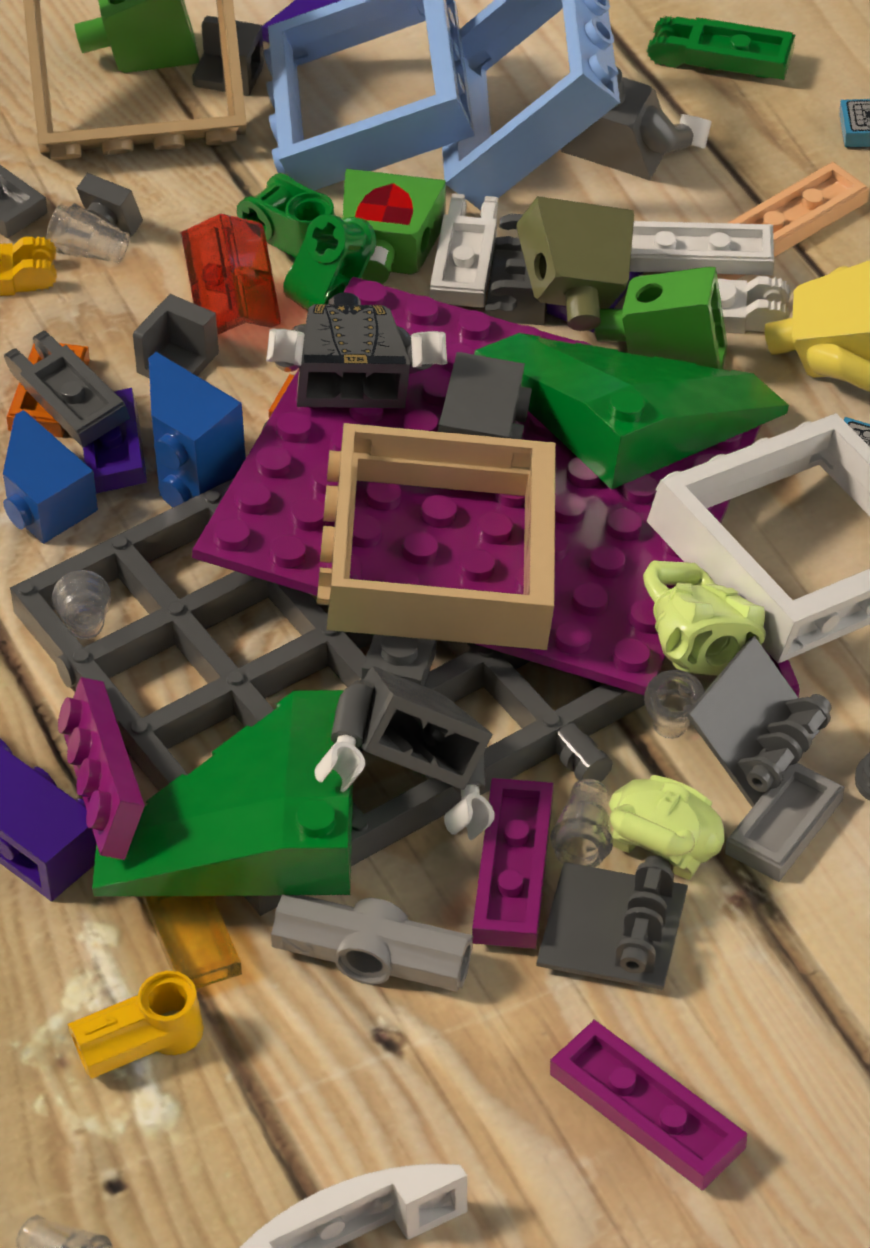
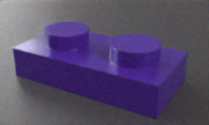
[83,387,147,494]

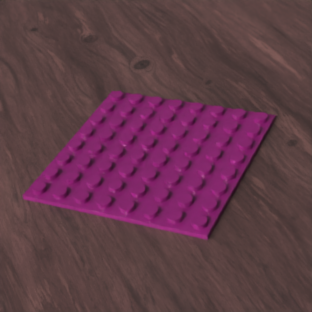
[192,277,762,697]

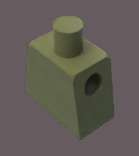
[517,196,634,331]

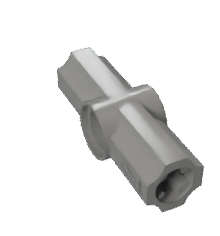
[271,894,473,992]

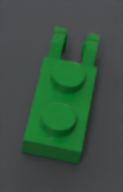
[646,16,795,80]

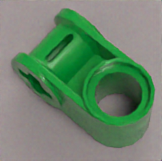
[236,173,334,259]
[283,214,376,310]

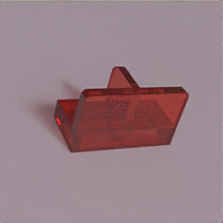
[181,213,281,335]

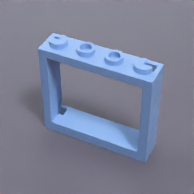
[264,0,475,191]
[442,0,620,210]

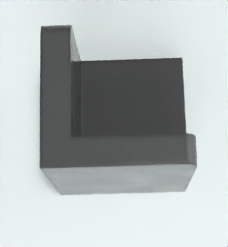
[192,16,265,96]
[133,294,219,378]

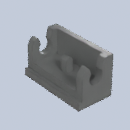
[485,214,547,325]

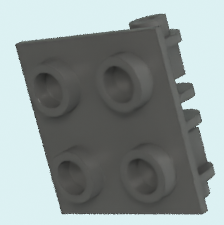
[686,636,832,808]
[536,856,688,990]

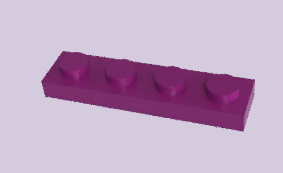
[58,677,145,860]

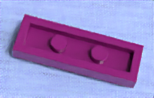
[472,778,554,949]
[550,1019,748,1191]

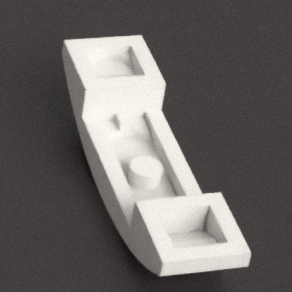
[240,1164,467,1248]

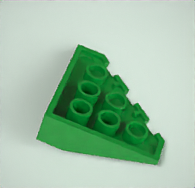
[474,333,789,489]
[92,690,353,897]

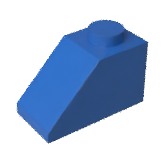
[3,410,98,544]

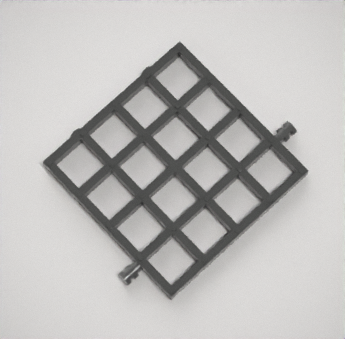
[10,419,658,916]

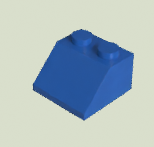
[148,352,246,507]

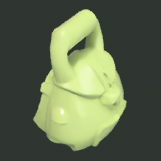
[643,561,766,675]
[609,775,725,880]

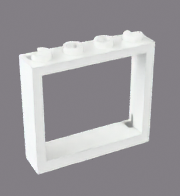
[647,413,870,663]

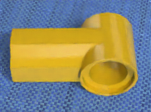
[68,970,204,1079]

